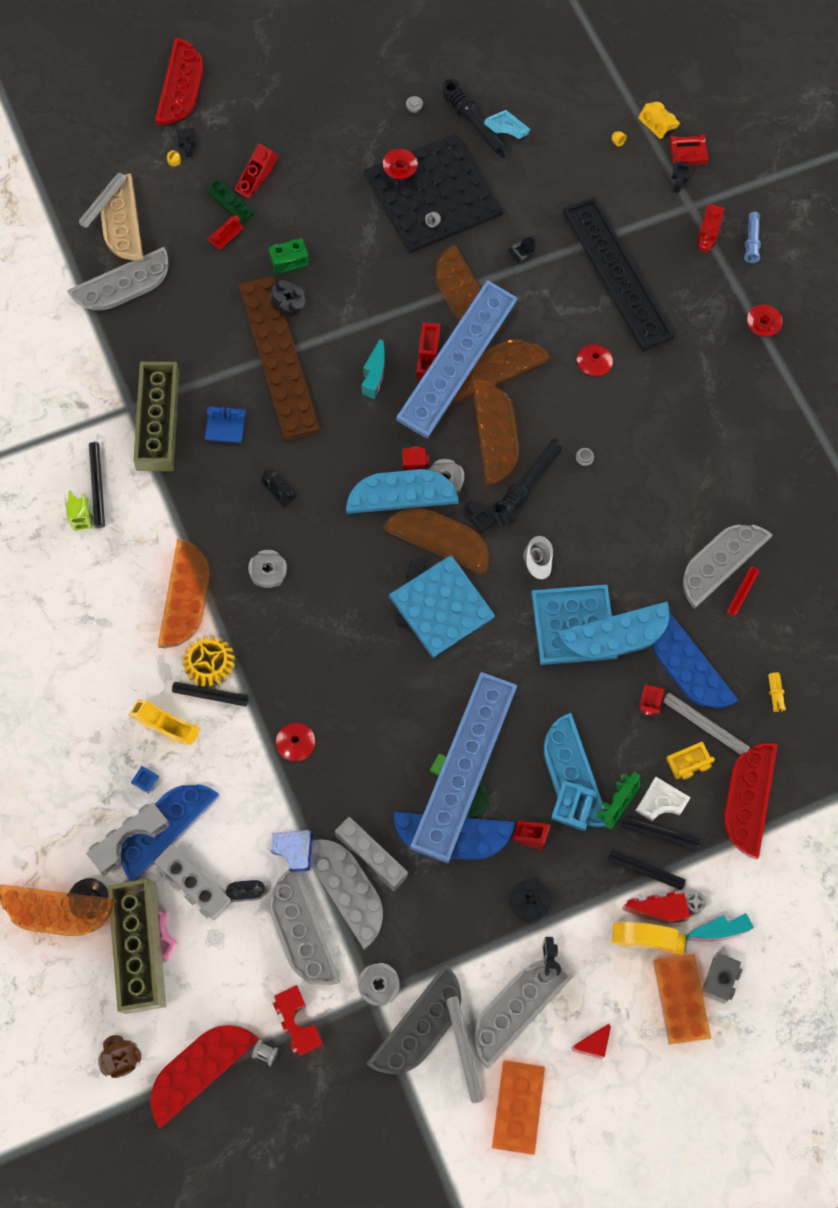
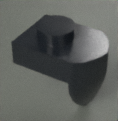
[508,237,536,264]

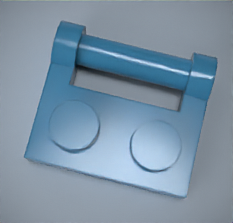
[551,780,597,831]

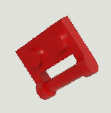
[670,134,709,166]

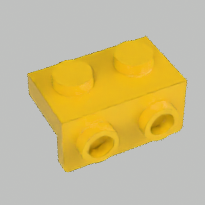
[638,102,680,139]
[666,742,715,780]

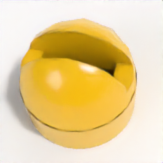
[611,131,627,147]
[167,150,181,166]

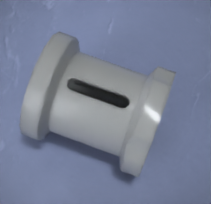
[251,1040,279,1066]

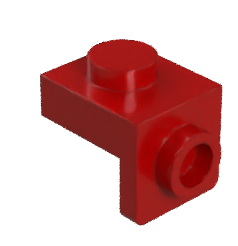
[639,684,664,716]

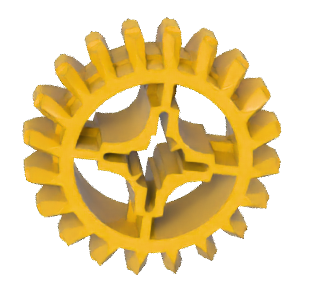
[182,635,235,687]

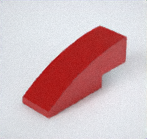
[416,323,441,380]

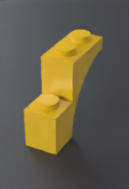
[128,699,201,746]

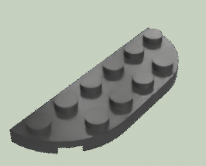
[366,964,461,1075]

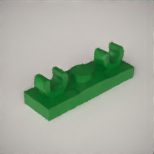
[597,772,640,830]

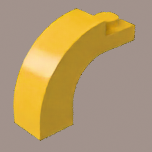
[611,922,686,956]

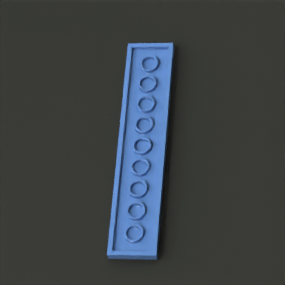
[396,280,518,439]
[410,672,517,863]

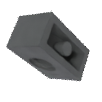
[701,953,742,1004]

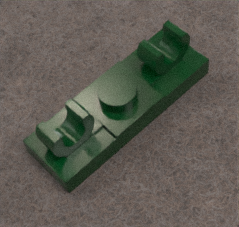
[206,178,254,225]

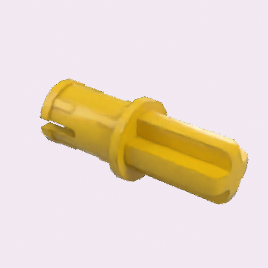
[768,672,786,712]

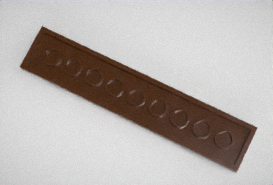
[239,276,320,441]

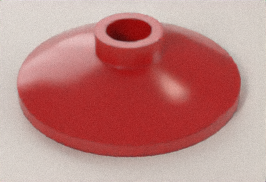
[383,149,418,179]
[747,305,783,337]
[577,344,613,377]
[276,723,315,762]

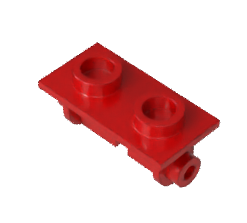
[207,215,244,250]

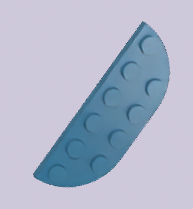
[346,469,459,514]
[557,602,669,660]
[544,713,605,827]

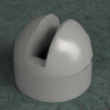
[425,212,441,227]

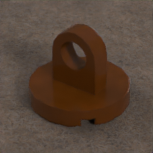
[98,1035,141,1078]

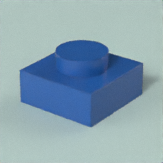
[131,766,159,794]

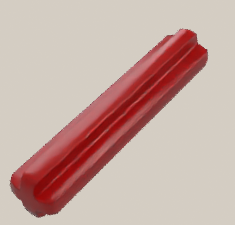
[727,566,759,616]

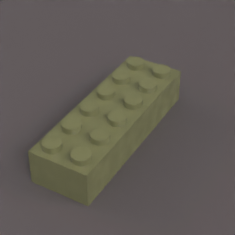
[133,362,179,471]
[108,878,166,1014]

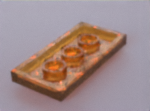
[653,954,711,1045]
[491,1060,545,1155]

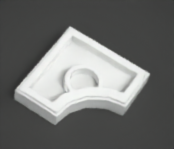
[635,777,690,821]

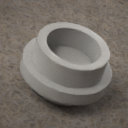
[406,96,423,113]
[576,448,594,466]

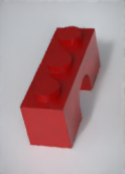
[272,985,323,1057]

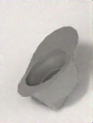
[523,536,553,579]

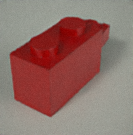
[696,204,725,253]

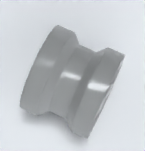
[686,891,707,915]

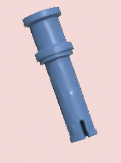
[744,212,761,263]

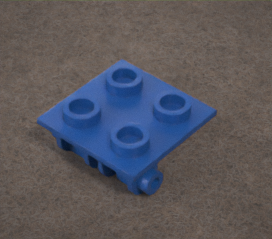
[205,406,246,443]

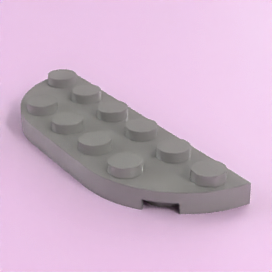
[67,247,168,310]
[683,524,773,609]
[298,840,383,950]
[270,866,340,986]
[474,965,573,1069]

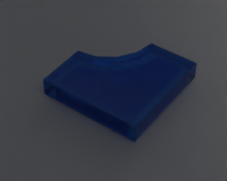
[271,830,313,872]

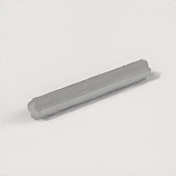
[79,173,126,228]

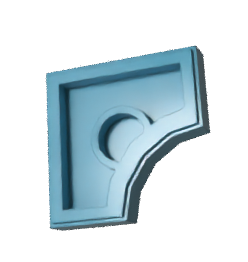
[484,110,530,139]

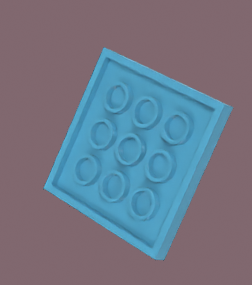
[389,555,495,658]
[531,585,618,665]

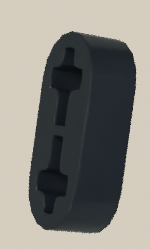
[226,880,265,902]

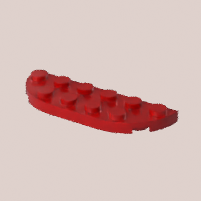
[155,38,203,125]
[724,743,778,859]
[150,1025,259,1128]

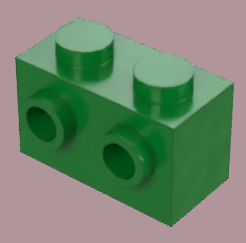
[268,238,309,274]

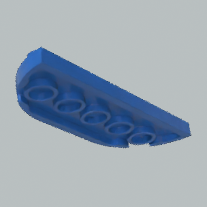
[652,612,738,709]
[121,784,220,881]
[394,812,514,860]

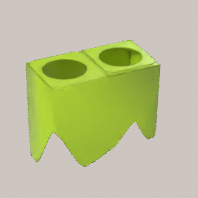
[64,490,93,530]

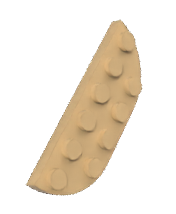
[101,173,143,260]

